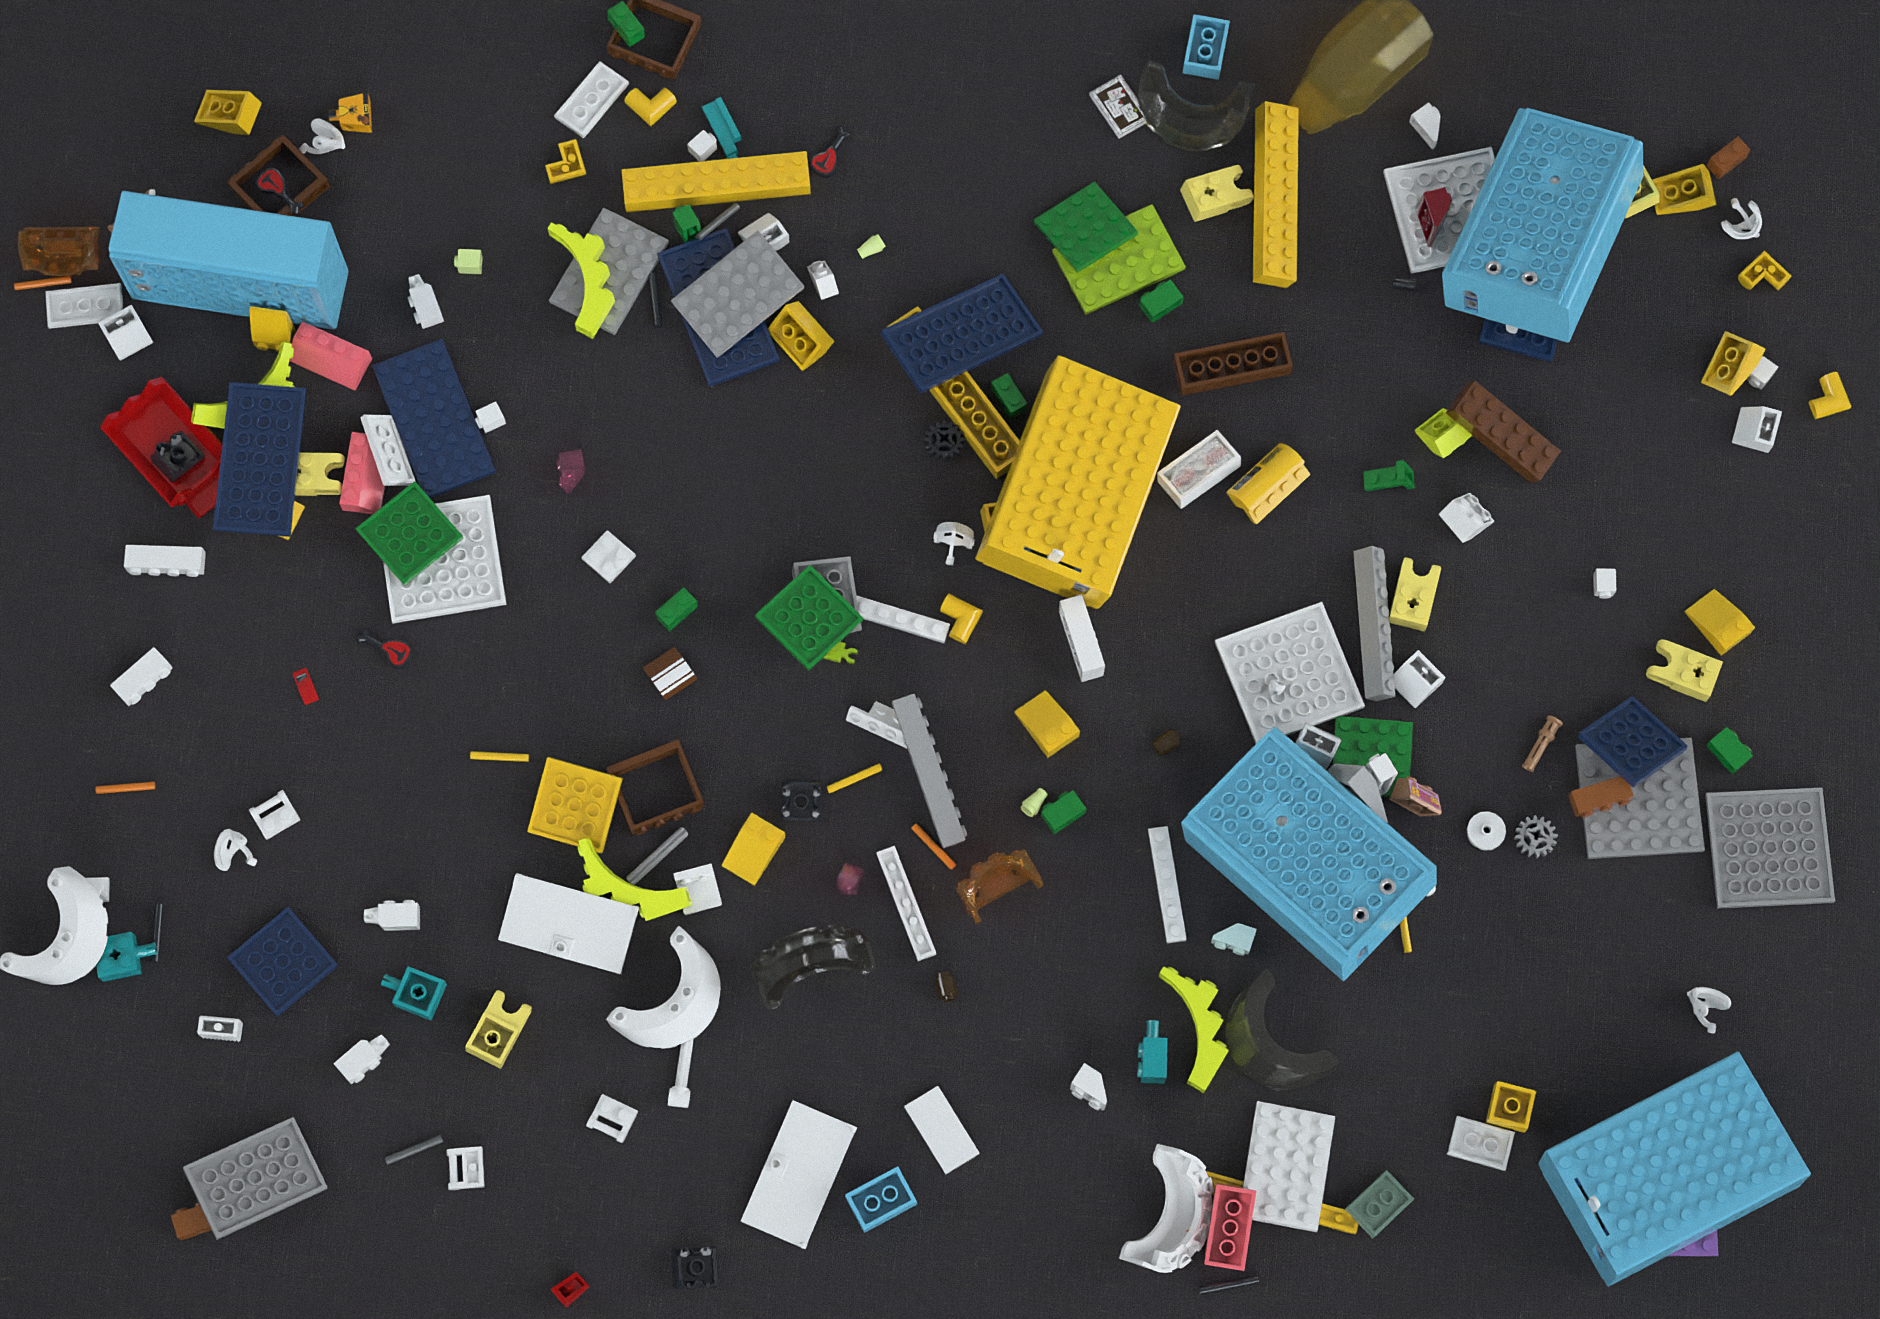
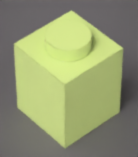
[454,249,483,274]

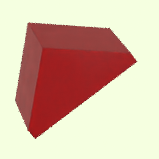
[551,1272,590,1308]

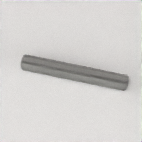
[626,827,688,885]

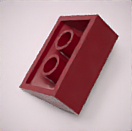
[1417,187,1452,247]

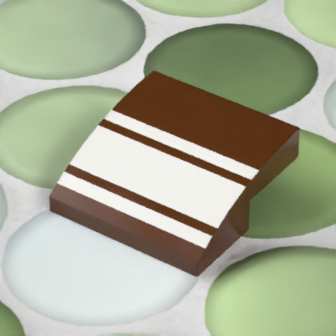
[643,647,697,700]

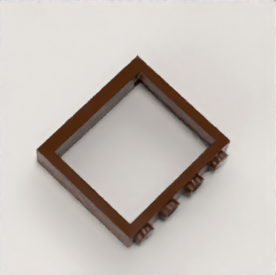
[607,0,702,79]
[227,135,330,216]
[606,740,705,835]

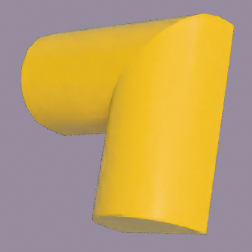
[625,88,677,126]
[545,139,586,184]
[1738,251,1791,290]
[1808,372,1851,419]
[940,594,983,645]

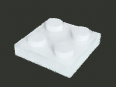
[582,530,636,583]

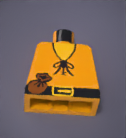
[328,93,372,133]

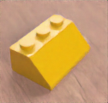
[768,301,834,371]

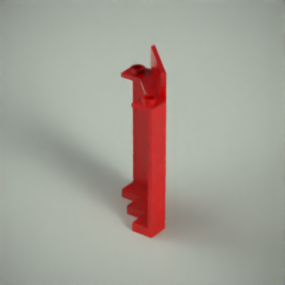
[100,377,223,519]

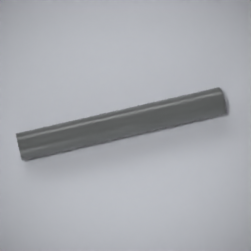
[696,203,740,240]
[385,1135,443,1165]

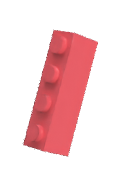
[289,321,372,391]
[339,432,385,514]
[1204,1183,1256,1271]

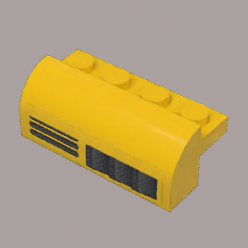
[1226,443,1310,524]

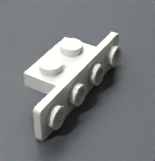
[846,701,907,748]

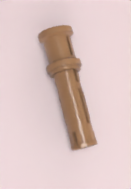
[1522,715,1563,772]

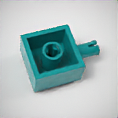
[96,932,157,982]
[381,966,447,1021]
[1137,1020,1167,1084]

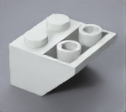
[738,213,789,251]
[98,305,153,361]
[1732,406,1782,453]
[1439,493,1494,543]
[1394,650,1445,708]
[1295,722,1341,770]
[1070,1063,1107,1110]

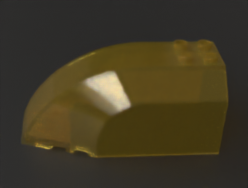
[1287,0,1433,135]

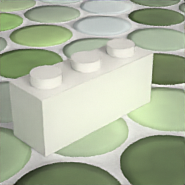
[110,647,172,706]

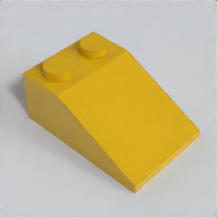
[194,90,262,135]
[1652,164,1716,215]
[249,306,296,352]
[1701,331,1765,396]
[1685,589,1755,656]
[1014,690,1080,758]
[722,813,785,886]

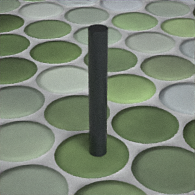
[649,273,662,328]
[151,903,164,962]
[1199,1275,1259,1295]

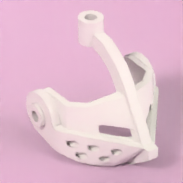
[299,119,345,154]
[1721,198,1762,240]
[933,522,975,565]
[214,829,257,871]
[1687,987,1731,1033]

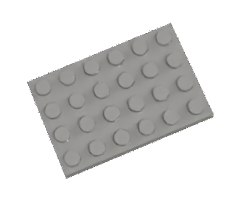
[549,208,669,335]
[671,231,805,358]
[183,1117,327,1240]

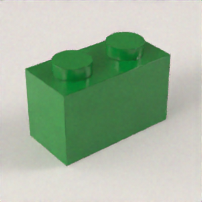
[607,1,644,47]
[672,204,701,243]
[1139,280,1184,323]
[991,373,1027,420]
[655,587,698,632]
[1706,727,1753,774]
[1041,790,1087,834]

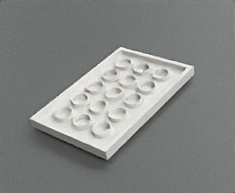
[1243,1101,1335,1232]

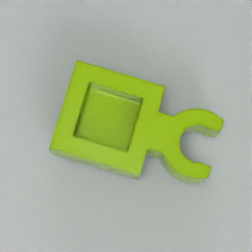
[823,642,858,664]

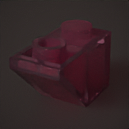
[556,449,586,494]
[837,863,864,896]

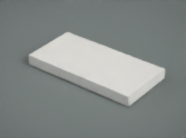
[554,61,629,138]
[46,283,123,329]
[361,415,416,486]
[904,1086,979,1174]

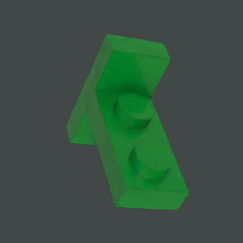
[1363,460,1415,491]

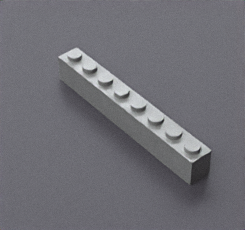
[1354,546,1395,701]
[892,694,967,849]

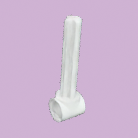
[668,1039,694,1108]

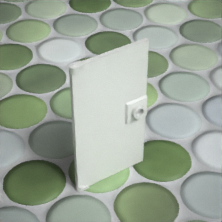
[498,873,639,974]
[741,1100,857,1249]

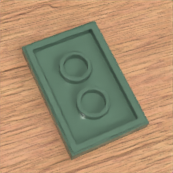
[1345,1170,1414,1239]

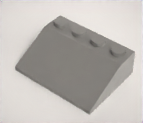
[792,557,862,633]
[1327,764,1388,823]

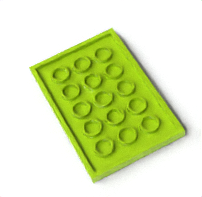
[1052,204,1186,315]

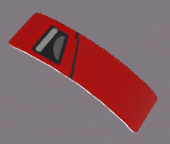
[292,668,319,705]

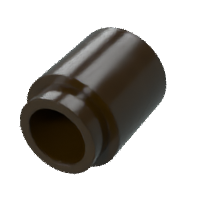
[1152,729,1182,756]
[935,972,958,1002]

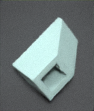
[1211,923,1256,956]

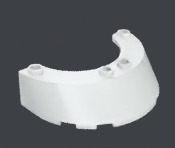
[0,866,108,985]
[606,926,721,1049]
[1119,1144,1214,1273]

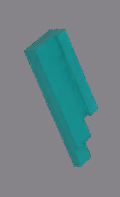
[702,97,741,159]

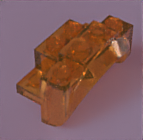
[18,227,101,276]
[956,849,1044,924]

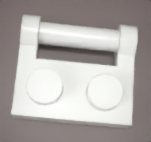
[249,790,300,840]
[586,1094,638,1143]
[447,1146,484,1190]

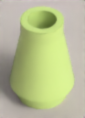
[857,234,886,259]
[1021,788,1048,817]

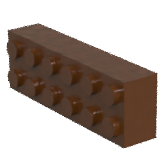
[1173,332,1293,396]
[1446,381,1561,483]

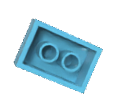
[1183,14,1230,80]
[845,1166,917,1233]

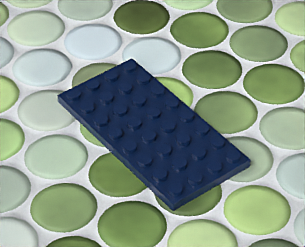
[657,228,780,387]
[880,274,1044,394]
[372,339,496,498]
[213,382,307,537]

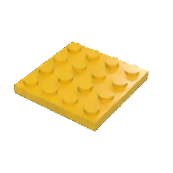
[527,757,623,853]

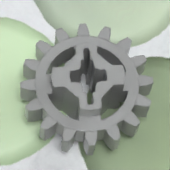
[1514,815,1558,858]

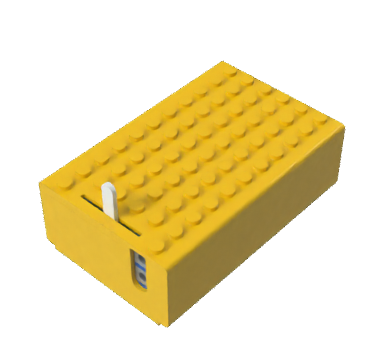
[975,356,1181,609]

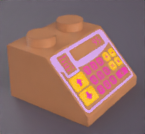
[1390,776,1442,816]

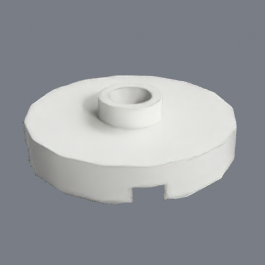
[1466,812,1506,851]

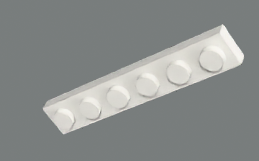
[856,595,950,643]
[1148,826,1187,944]
[876,846,936,961]

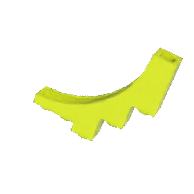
[548,222,615,339]
[191,341,295,428]
[578,838,693,921]
[1159,966,1229,1093]

